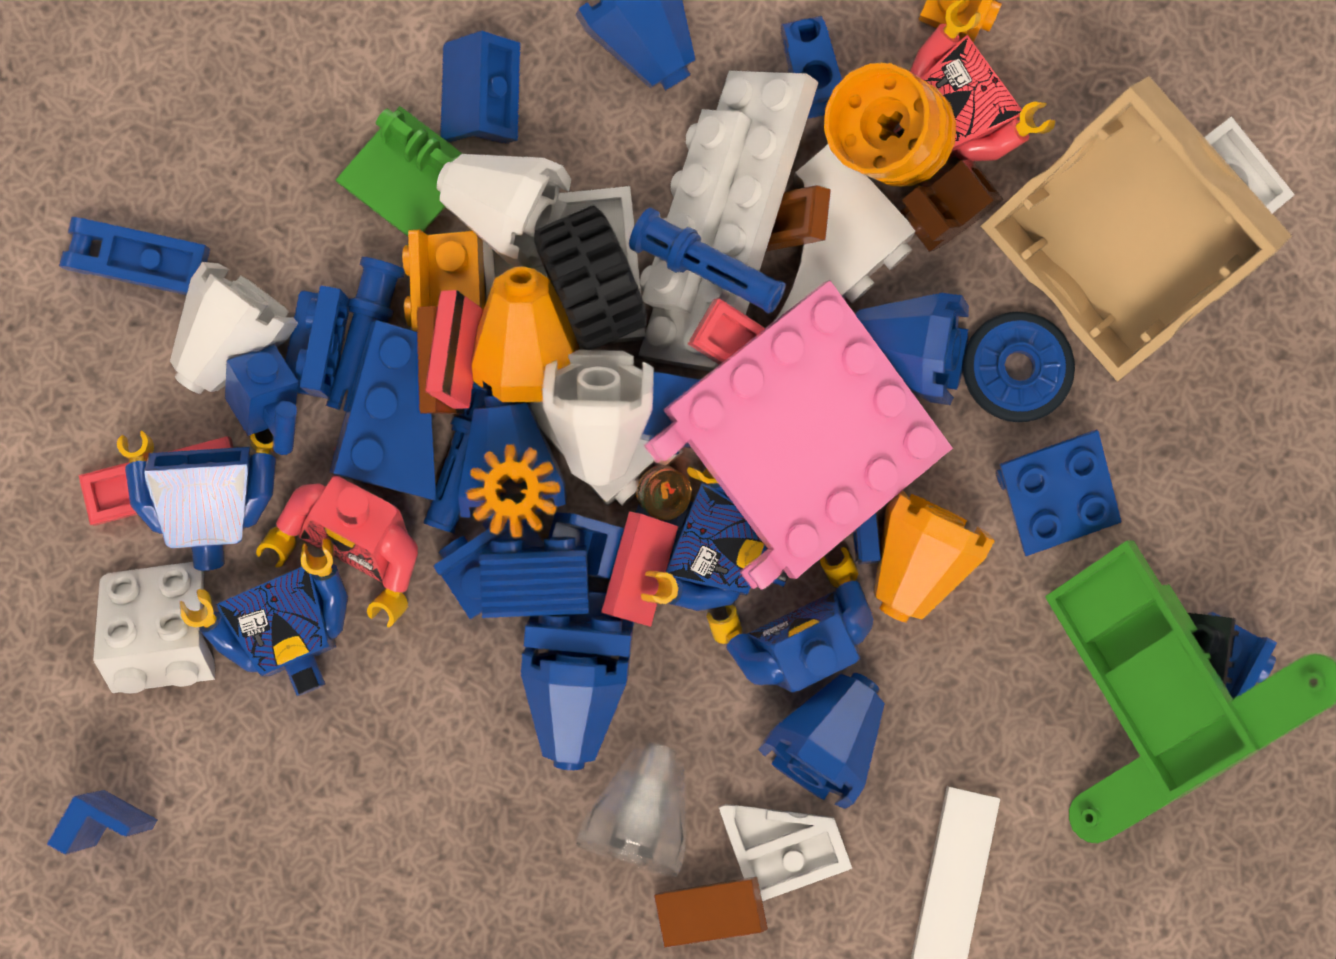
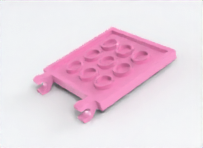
[644,280,953,590]

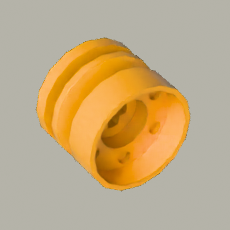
[824,63,957,186]

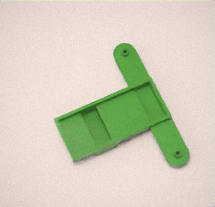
[1045,540,1336,843]

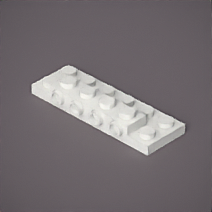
[639,71,819,372]

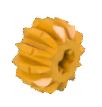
[467,445,560,538]

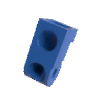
[781,16,842,119]

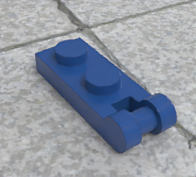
[59,217,210,295]

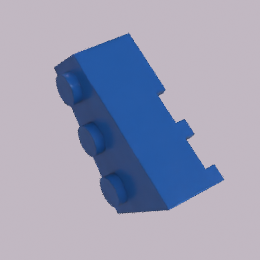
[329,320,436,501]

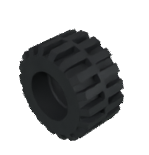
[534,205,647,350]

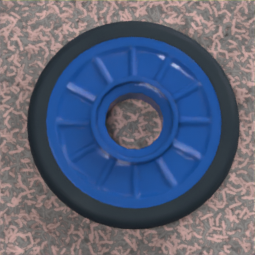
[963,312,1075,422]

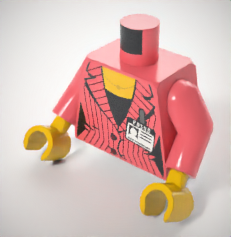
[894,0,1056,161]
[256,475,418,627]

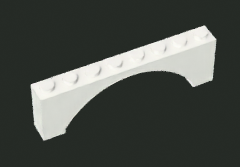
[530,144,915,506]

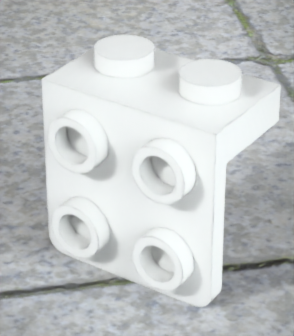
[93,562,215,694]

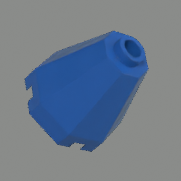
[576,0,696,91]
[856,293,969,405]
[458,394,567,518]
[521,647,631,770]
[758,673,885,809]

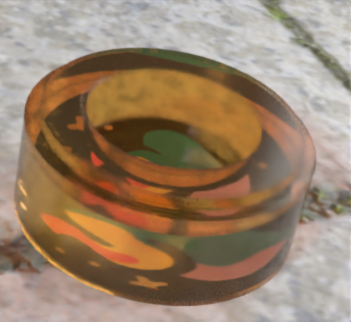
[637,465,692,520]

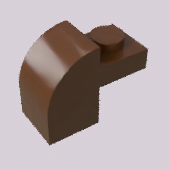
[900,160,1004,252]

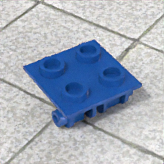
[996,429,1122,556]

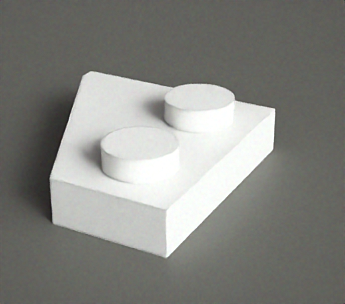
[718,804,852,901]

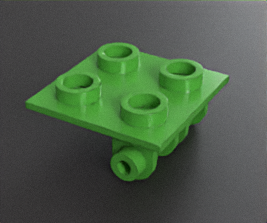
[335,106,462,237]

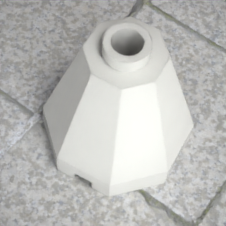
[437,154,571,268]
[170,262,298,394]
[543,350,653,486]

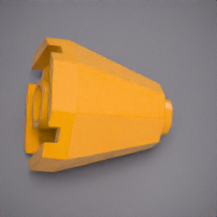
[472,267,580,402]
[873,490,995,623]

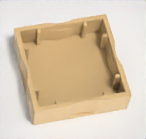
[981,76,1292,382]

